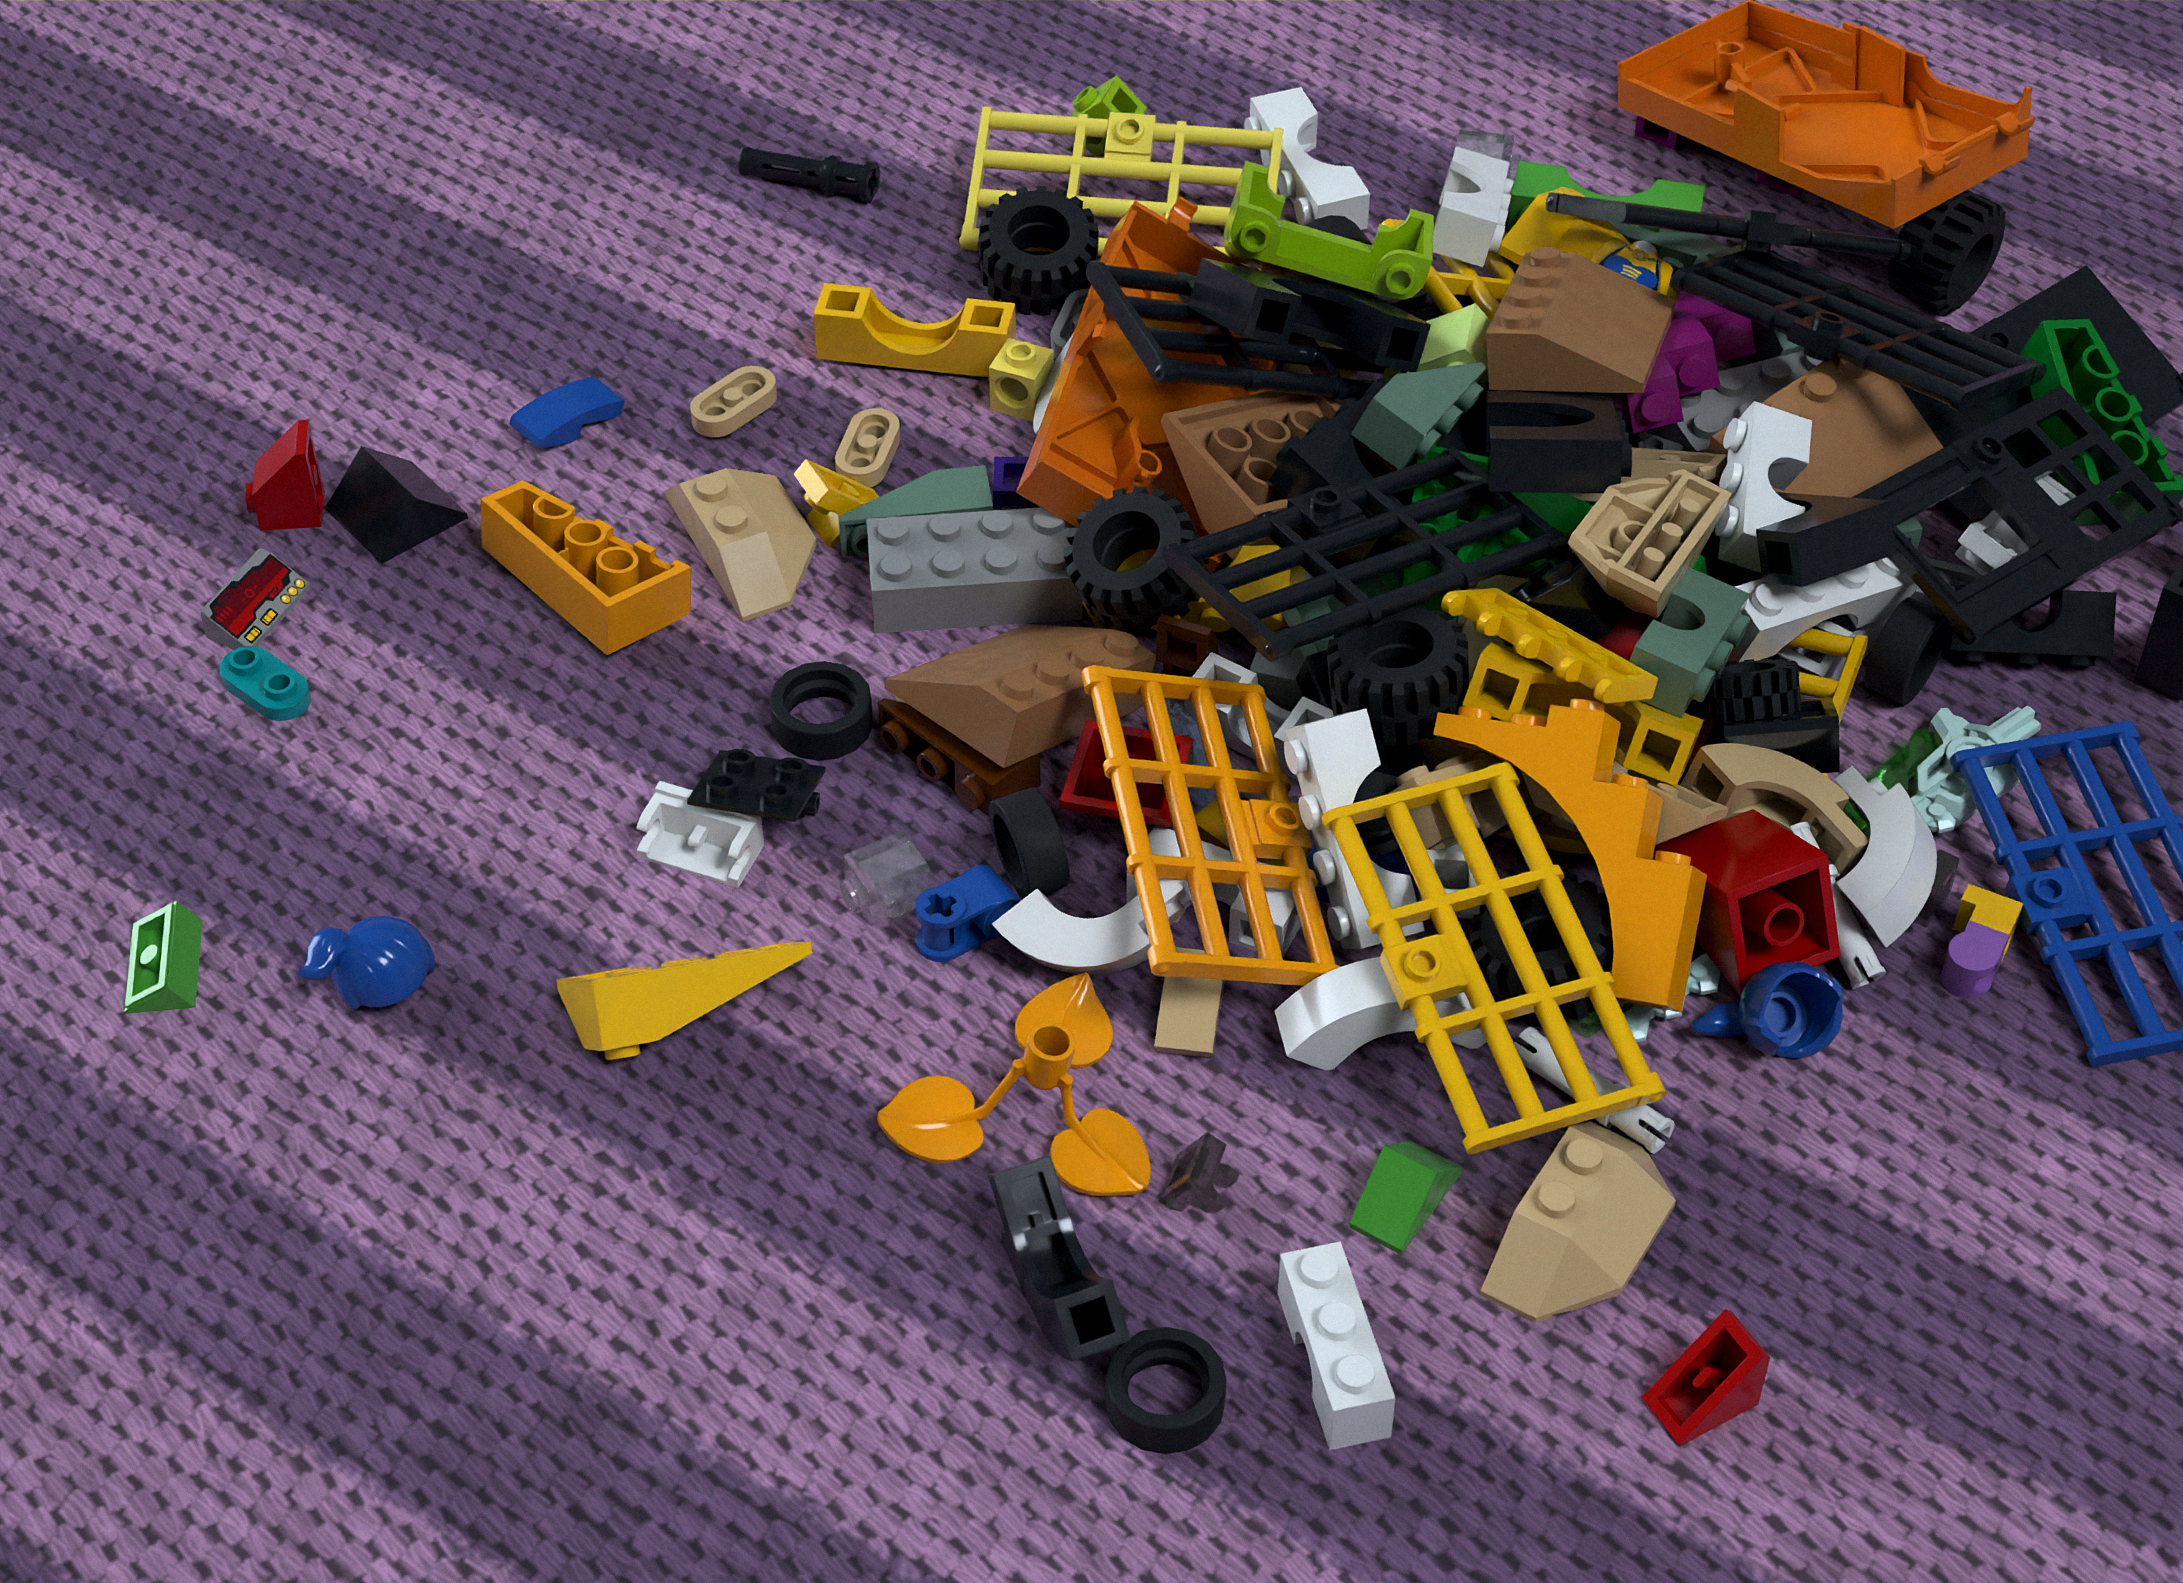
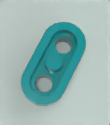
[219,646,311,721]

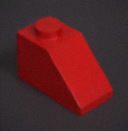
[245,420,325,531]

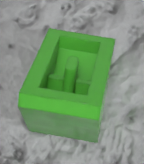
[1349,1141,1463,1255]

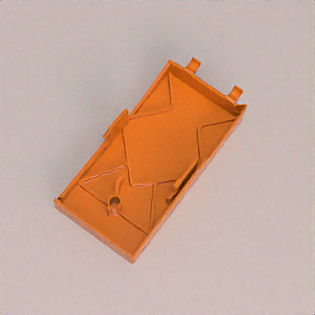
[1016,196,1281,573]

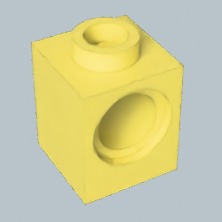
[989,338,1054,422]

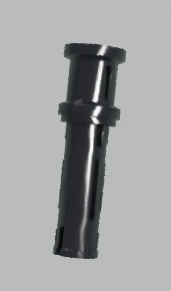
[739,147,880,203]

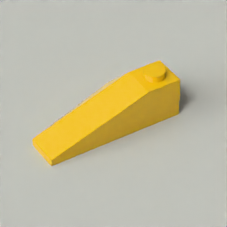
[1497,187,1677,302]
[556,942,813,1060]

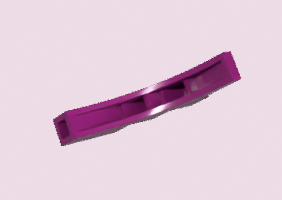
[1611,289,1756,433]

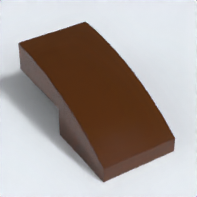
[1156,614,1219,677]

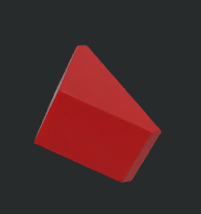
[1641,1309,1770,1445]

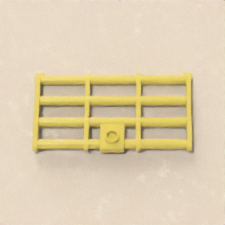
[959,106,1284,270]

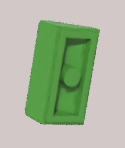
[124,901,203,1014]

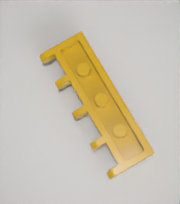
[1441,588,1658,707]

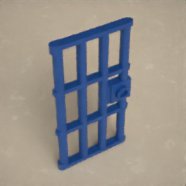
[1949,721,2183,1067]

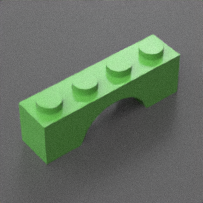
[1507,161,1705,233]

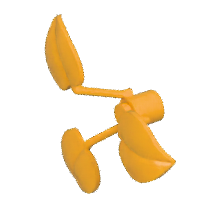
[877,972,1151,1196]

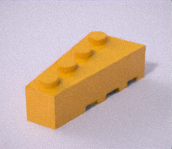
[480,480,692,655]

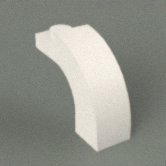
[1274,957,1487,1070]

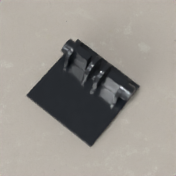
[687,749,826,822]

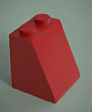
[1655,809,1841,995]

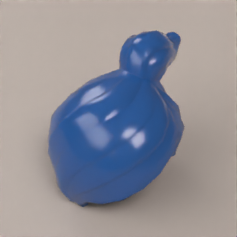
[298,916,435,1010]
[1692,961,1843,1059]

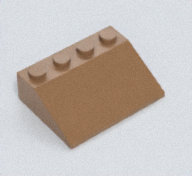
[1486,247,1676,393]
[1707,357,1944,498]
[1160,391,1400,561]
[884,624,1156,768]

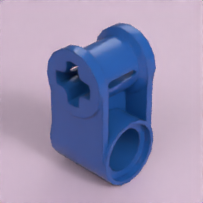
[915,865,1021,962]

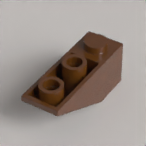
[878,698,1041,816]

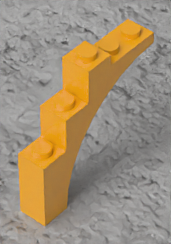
[1433,699,1707,1013]

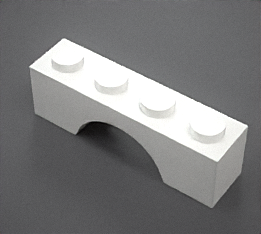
[1244,87,1370,230]
[1433,146,1514,267]
[1728,556,1918,662]
[1284,708,1425,949]

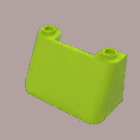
[1223,160,1434,304]

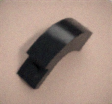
[988,1156,1131,1361]

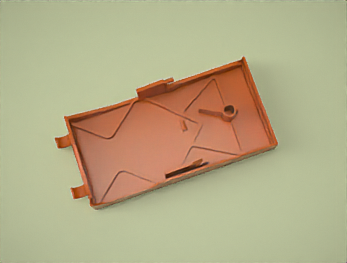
[1617,0,2035,229]

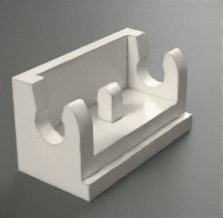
[637,781,764,888]

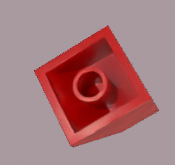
[1059,720,1194,827]

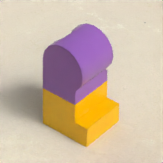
[1940,883,2024,999]

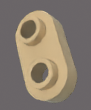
[690,366,777,437]
[835,408,900,488]

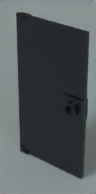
[1900,265,2183,532]

